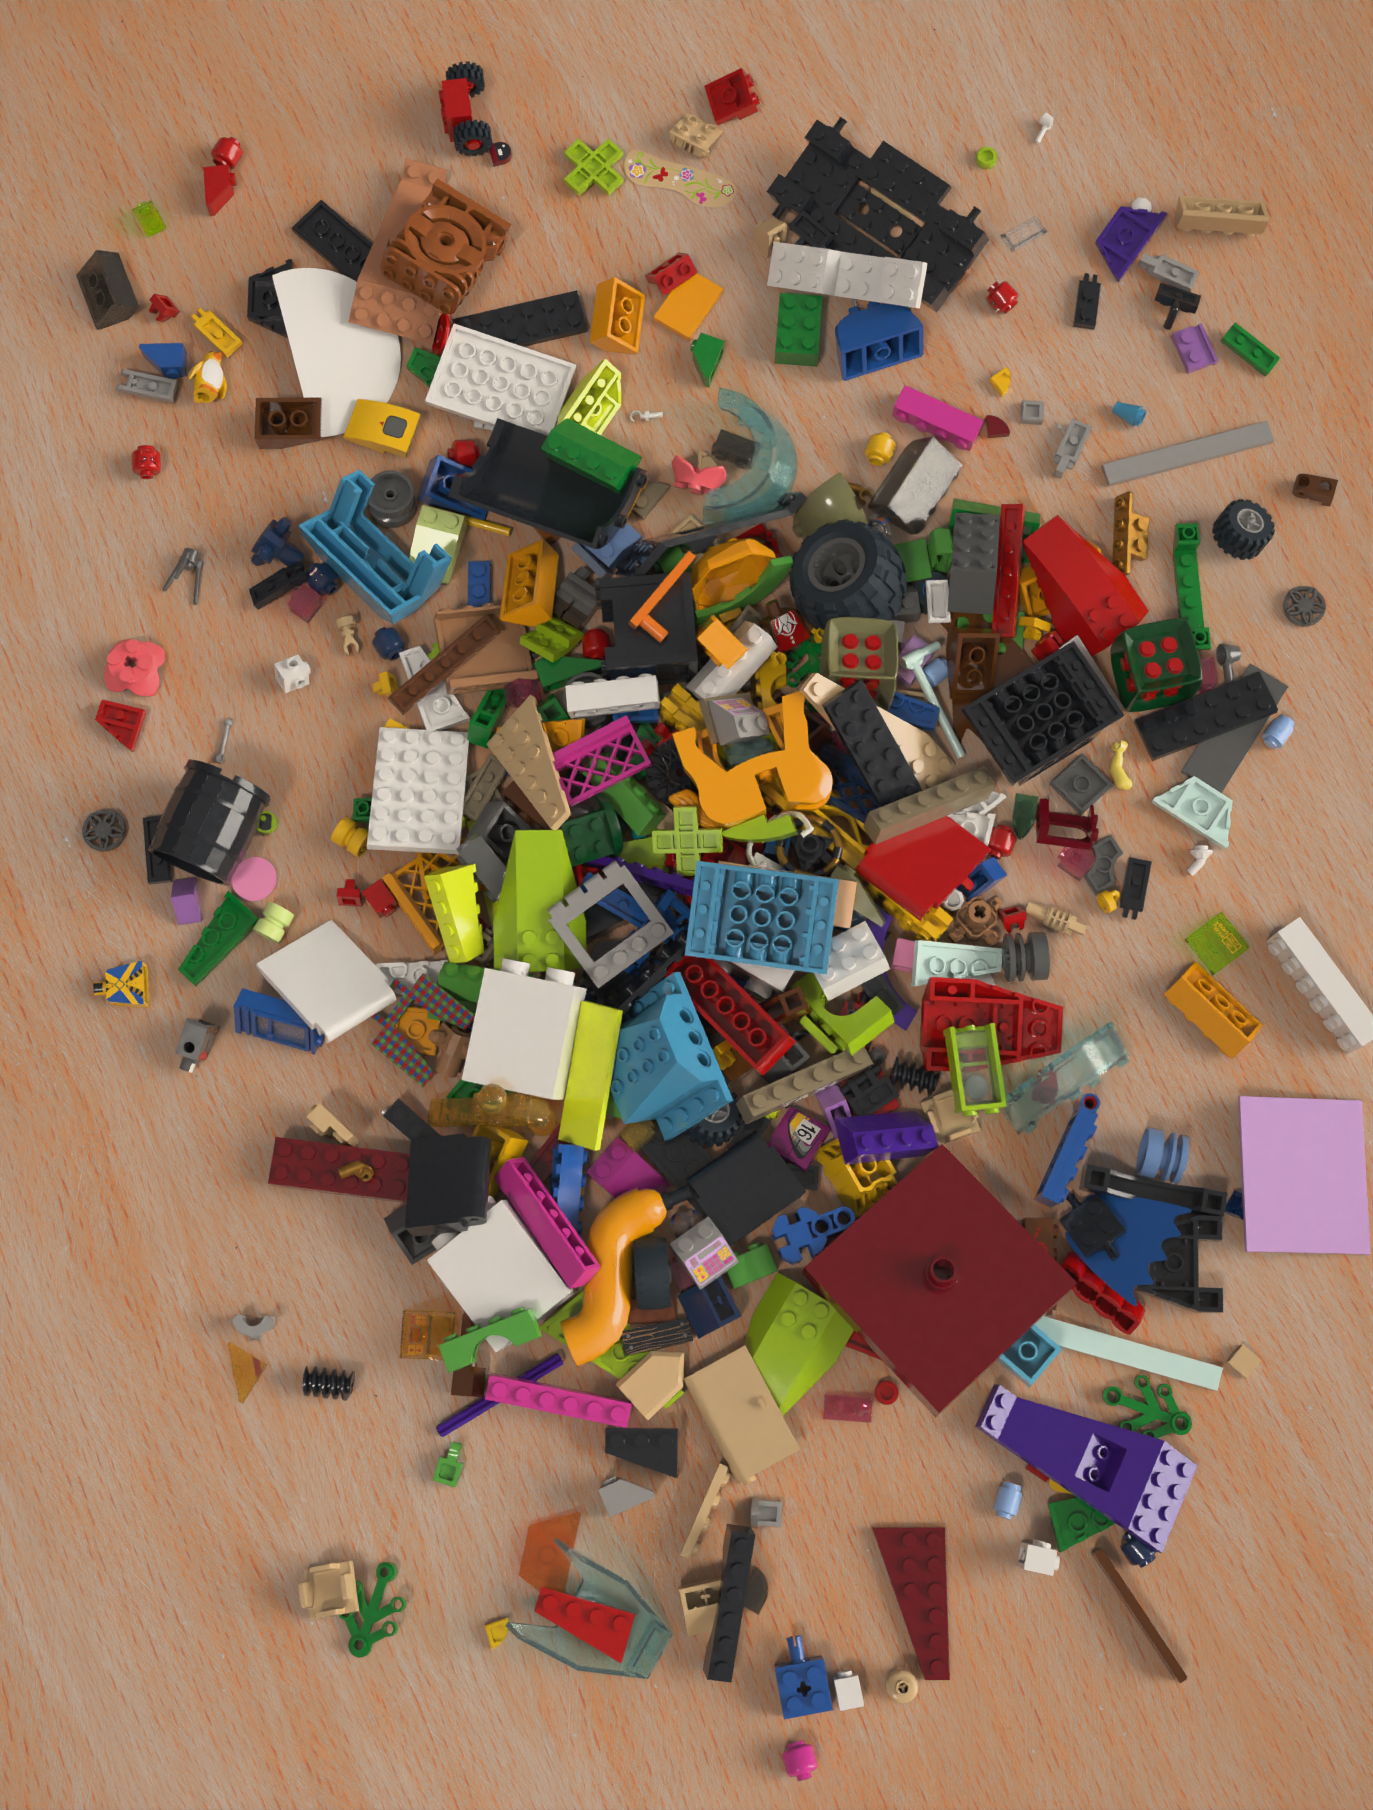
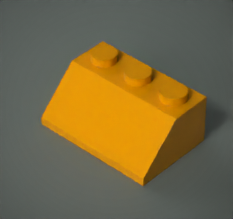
[589,277,645,354]

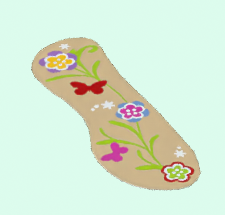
[624,150,737,208]

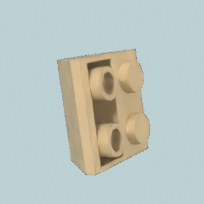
[678,1576,721,1636]

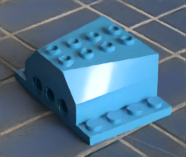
[685,861,839,974]
[610,972,733,1140]

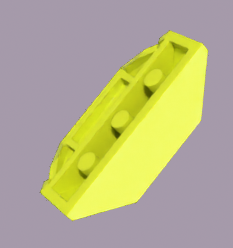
[557,359,621,435]

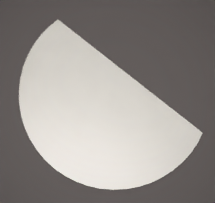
[272,268,401,437]

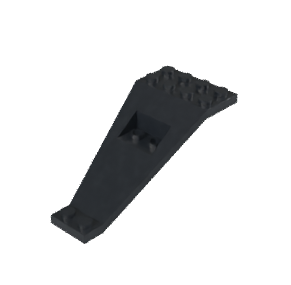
[614,492,807,577]

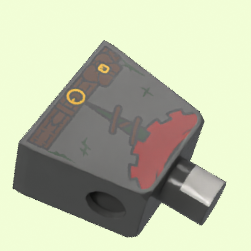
[176,1018,220,1073]

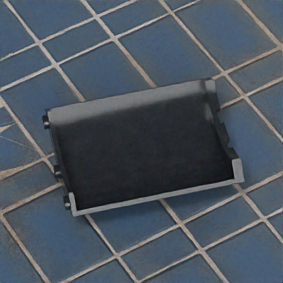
[448,418,647,549]

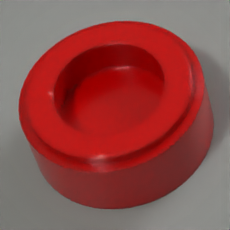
[874,1380,899,1405]

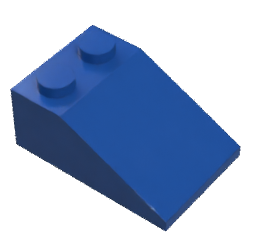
[417,454,487,520]

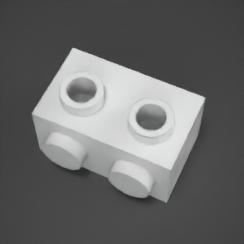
[1017,1539,1060,1576]

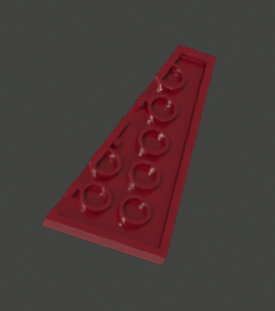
[872,1527,950,1680]

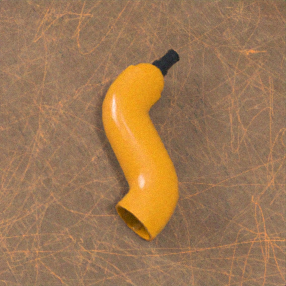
[560,1185,693,1366]

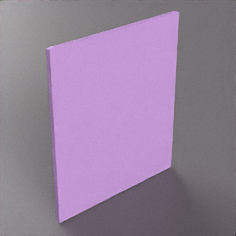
[1238,1095,1371,1255]

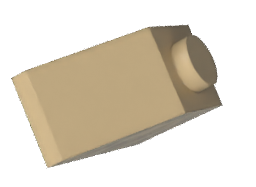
[753,217,787,258]

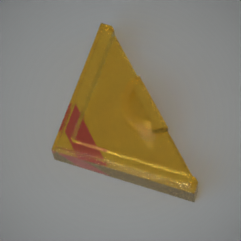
[228,1342,267,1403]

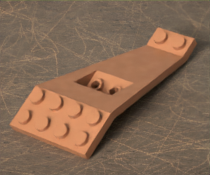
[348,158,447,345]

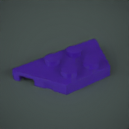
[1095,206,1167,282]

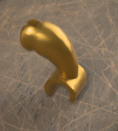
[847,482,872,505]

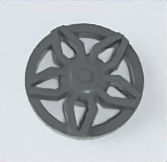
[1283,586,1326,627]
[82,810,126,852]

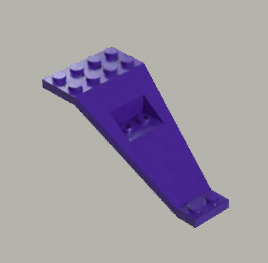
[975,1384,1197,1553]

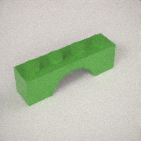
[438,1306,542,1373]

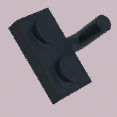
[788,210,834,249]
[1154,282,1201,330]

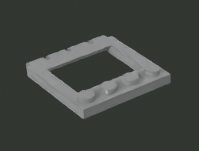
[547,861,674,988]

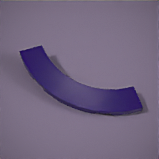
[866,908,918,1031]

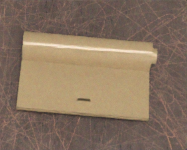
[683,1345,801,1486]

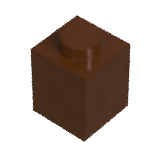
[451,1362,486,1397]

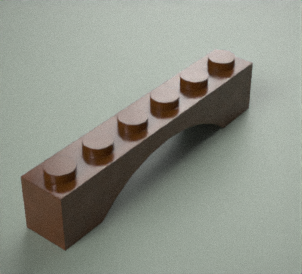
[704,986,812,1050]

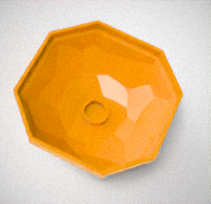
[691,538,776,610]

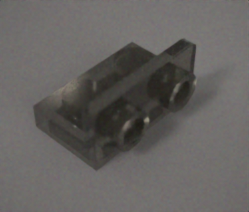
[711,429,761,470]

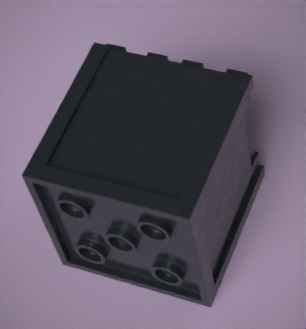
[595,572,698,685]

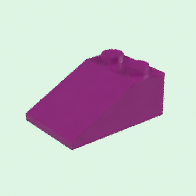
[586,1137,671,1198]

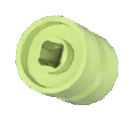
[253,901,295,944]

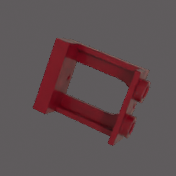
[1036,798,1099,850]

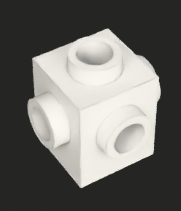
[274,655,311,693]

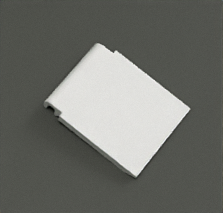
[256,919,396,1043]

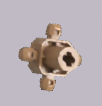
[948,894,1003,947]
[428,1021,472,1078]

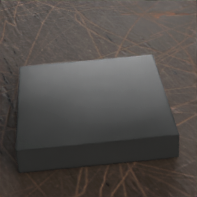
[1049,753,1114,816]

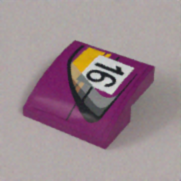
[767,1106,831,1171]

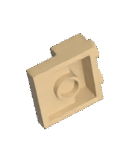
[305,1103,360,1147]

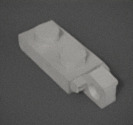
[1138,253,1199,292]
[1053,419,1092,479]

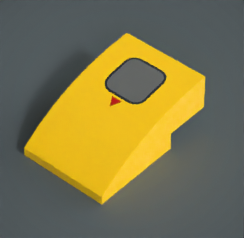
[343,399,420,458]

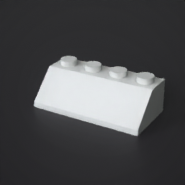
[685,621,777,700]

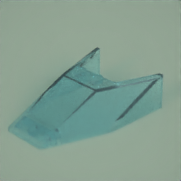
[506,1538,672,1679]

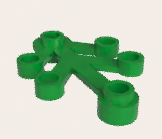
[785,633,822,712]
[1102,1375,1192,1439]
[339,1562,407,1658]

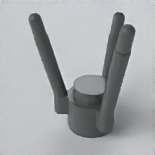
[163,548,203,605]

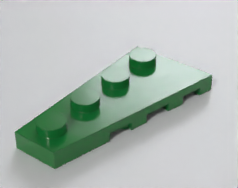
[178,890,259,987]
[1047,1497,1116,1553]

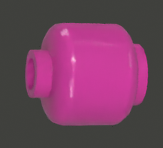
[782,1741,818,1781]

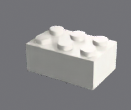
[814,921,890,1001]

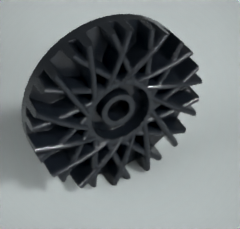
[645,739,699,807]

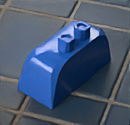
[835,301,923,381]

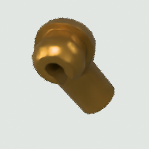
[338,1161,374,1182]

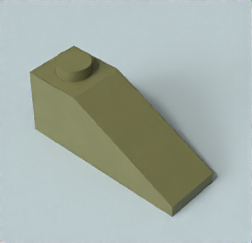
[830,864,886,927]

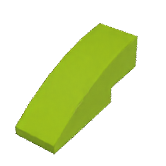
[722,814,798,843]

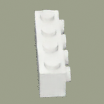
[565,674,660,719]

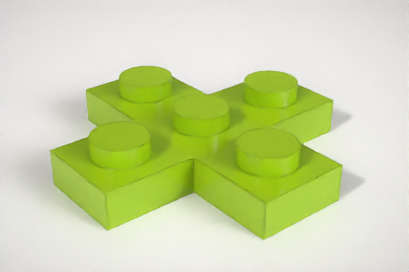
[564,138,624,196]
[652,805,723,876]

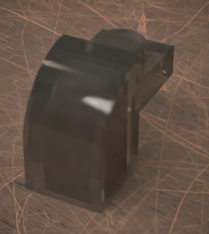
[744,1565,768,1615]

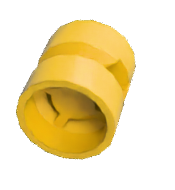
[331,816,368,858]

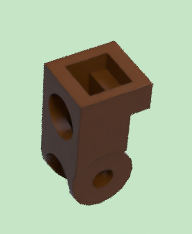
[1292,474,1338,507]

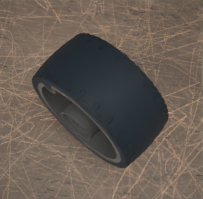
[633,1237,672,1310]

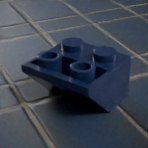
[677,1276,741,1339]

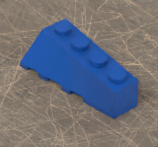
[550,1143,587,1235]

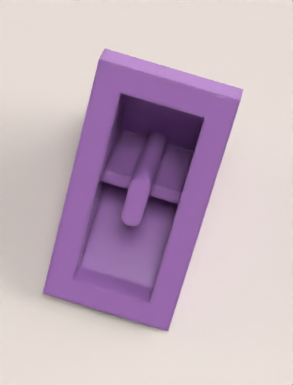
[171,877,202,925]

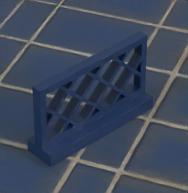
[817,742,879,823]

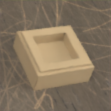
[1226,1345,1261,1379]

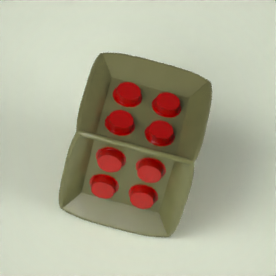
[819,617,898,711]

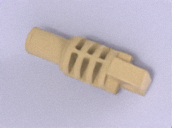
[1024,901,1087,936]

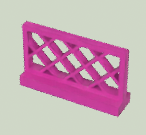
[553,715,652,807]

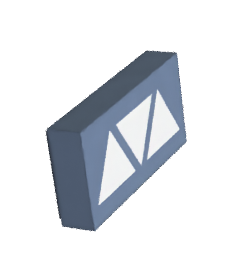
[572,543,613,579]

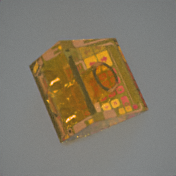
[399,1310,455,1361]

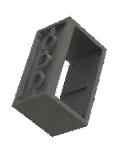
[947,513,1000,615]

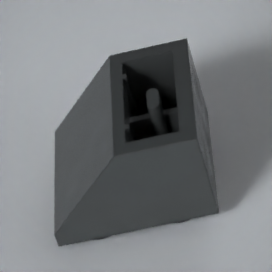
[759,1025,810,1084]

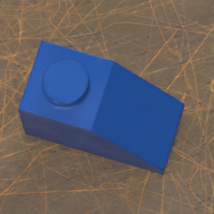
[139,343,187,379]
[956,857,1007,902]

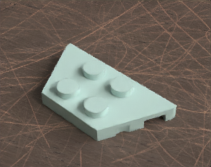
[1151,776,1233,850]

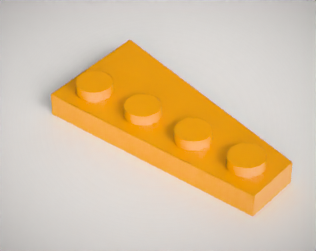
[496,718,585,763]

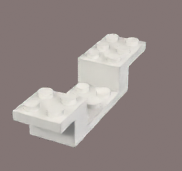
[767,242,927,308]

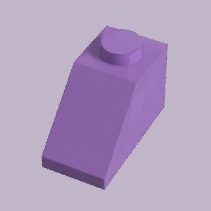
[815,1084,852,1139]

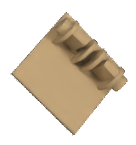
[668,113,724,159]

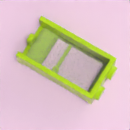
[943,1023,1007,1117]

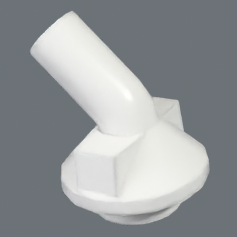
[1187,845,1213,876]

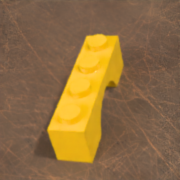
[754,657,786,742]

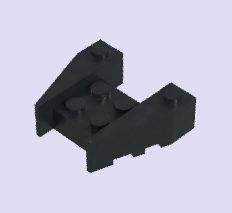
[1134,1215,1223,1313]

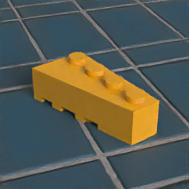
[695,613,748,669]

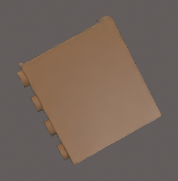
[433,603,538,695]

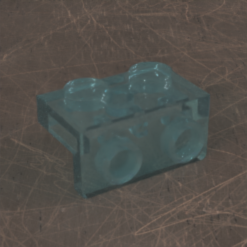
[724,738,774,770]

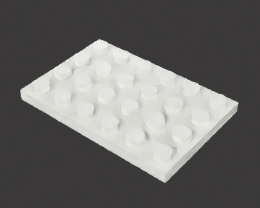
[425,324,577,436]
[367,727,469,854]

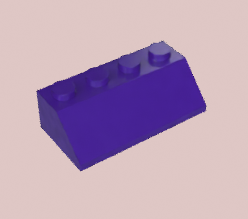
[834,1111,939,1165]

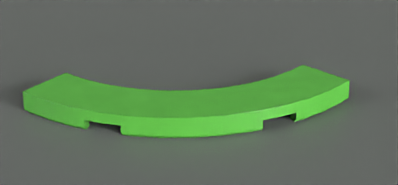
[694,556,793,630]

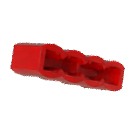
[1059,1251,1146,1335]

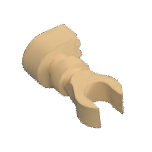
[335,615,360,656]

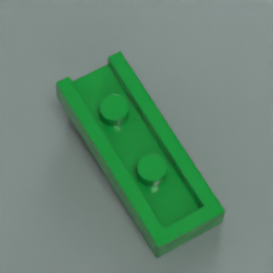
[1220,322,1280,377]

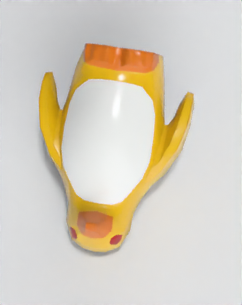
[188,351,227,403]

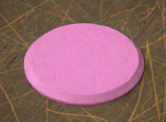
[231,857,277,901]

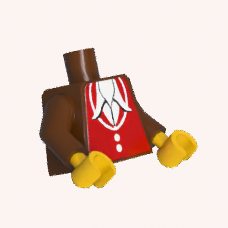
[759,599,824,668]

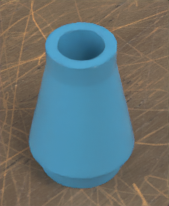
[1112,401,1147,427]

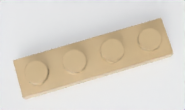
[680,1463,731,1559]

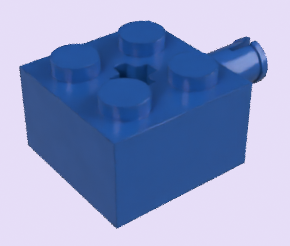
[774,1635,833,1720]

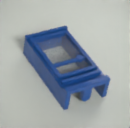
[233,988,325,1055]

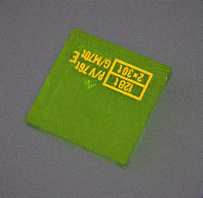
[1185,912,1250,975]

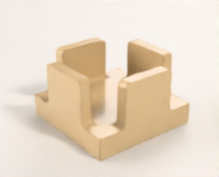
[920,1087,981,1146]
[298,1561,359,1621]

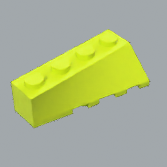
[424,864,484,963]

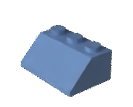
[584,523,643,571]

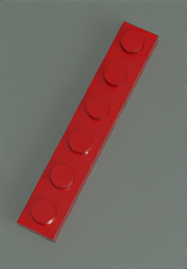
[992,504,1025,638]

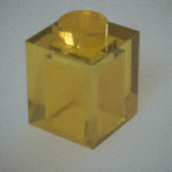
[618,1120,656,1152]

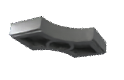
[1084,835,1123,896]

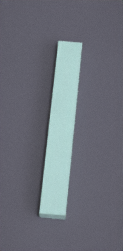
[1035,1316,1223,1391]

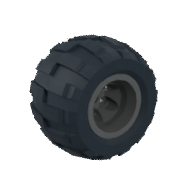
[789,519,907,630]

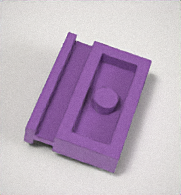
[1171,323,1218,374]

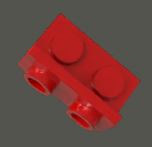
[645,252,697,295]

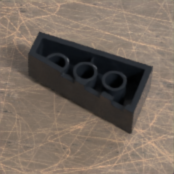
[584,882,667,945]

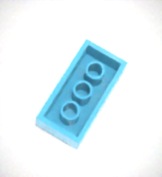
[998,1325,1062,1388]

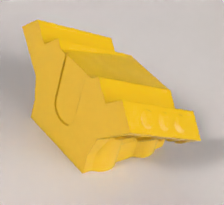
[816,1138,897,1219]

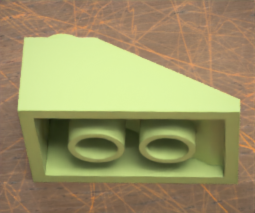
[409,505,467,585]

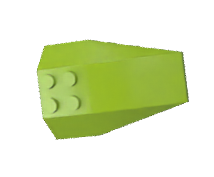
[493,829,586,972]
[743,1272,854,1416]

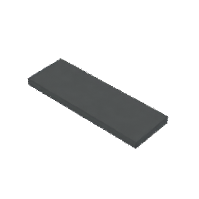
[1181,663,1289,793]

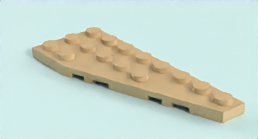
[799,673,955,790]

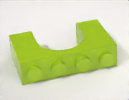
[790,972,895,1056]

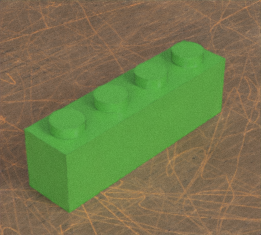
[583,752,666,836]
[437,962,533,1003]

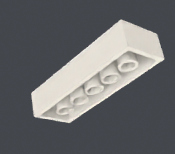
[1266,917,1373,1054]

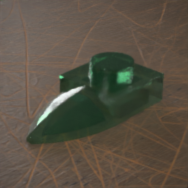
[1012,793,1039,840]

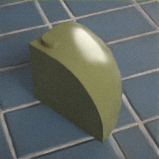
[792,472,868,540]

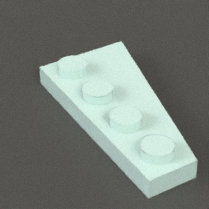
[911,940,1002,986]

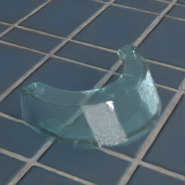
[703,388,797,524]
[999,1021,1130,1135]

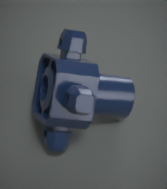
[251,517,306,566]

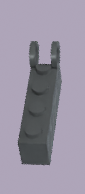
[456,832,507,903]

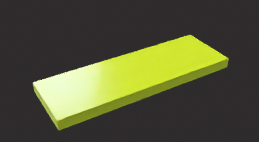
[558,1001,623,1151]

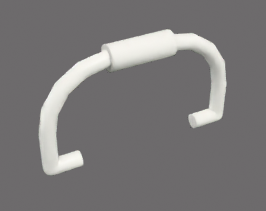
[746,811,813,868]

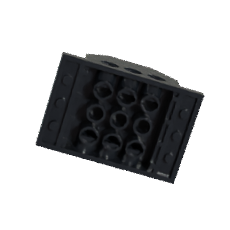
[961,641,1124,786]

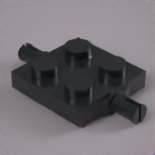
[1059,1193,1126,1261]

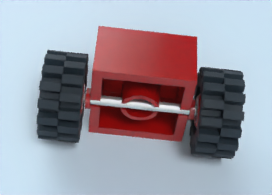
[438,61,493,156]

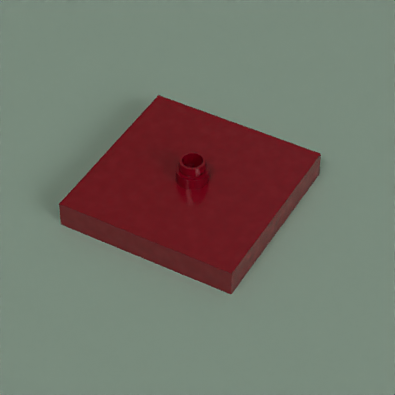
[803,1144,1077,1418]

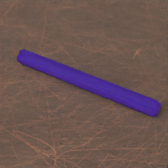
[436,1353,564,1437]

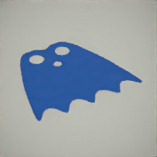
[1065,1194,1192,1306]

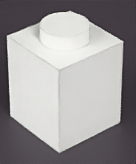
[832,1670,864,1711]

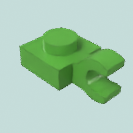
[432,1441,464,1487]

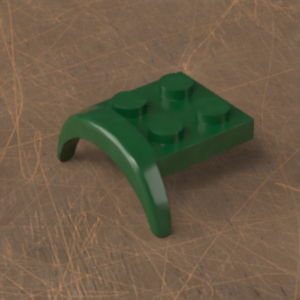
[560,793,623,867]

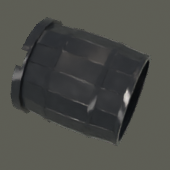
[148,759,271,886]

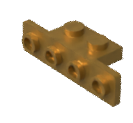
[1112,491,1149,576]

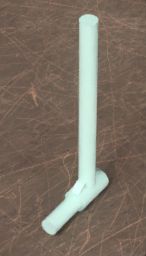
[899,641,966,759]

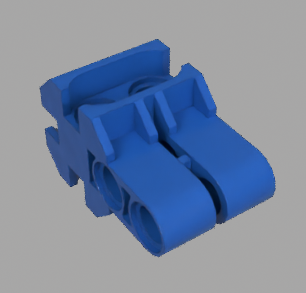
[771,1207,855,1265]

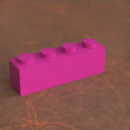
[892,385,984,451]

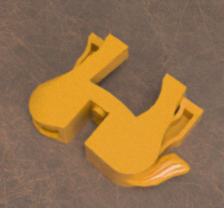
[669,691,832,831]

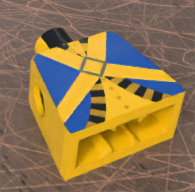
[93,961,149,1008]

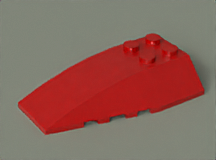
[1021,515,1149,657]
[920,977,1063,1072]

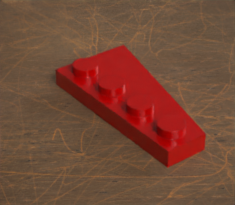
[534,1586,635,1663]

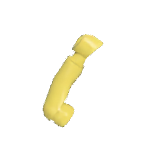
[1109,740,1132,790]

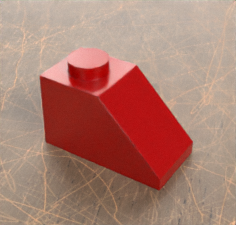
[203,165,237,216]

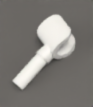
[1035,113,1053,144]

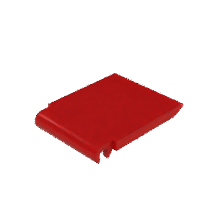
[855,816,991,921]

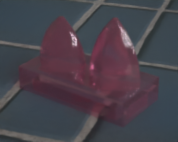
[823,1395,873,1423]

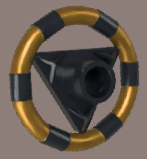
[775,815,843,877]

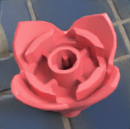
[672,455,728,497]
[104,639,165,696]

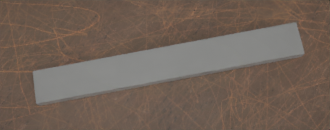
[1101,421,1274,487]

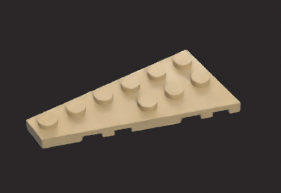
[487,695,571,830]

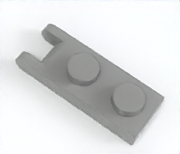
[116,369,179,403]

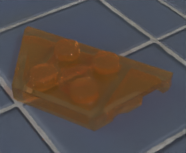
[519,1512,581,1593]

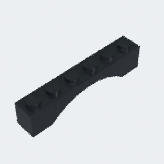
[1079,1164,1228,1217]
[703,1524,756,1683]

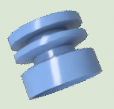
[1136,1127,1189,1184]

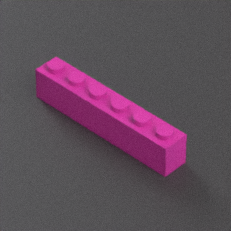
[494,1157,601,1289]
[485,1372,632,1428]

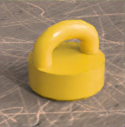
[1096,890,1120,914]

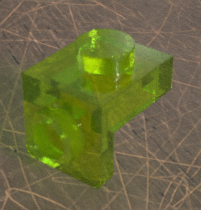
[132,200,166,237]

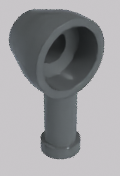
[1216,644,1241,685]

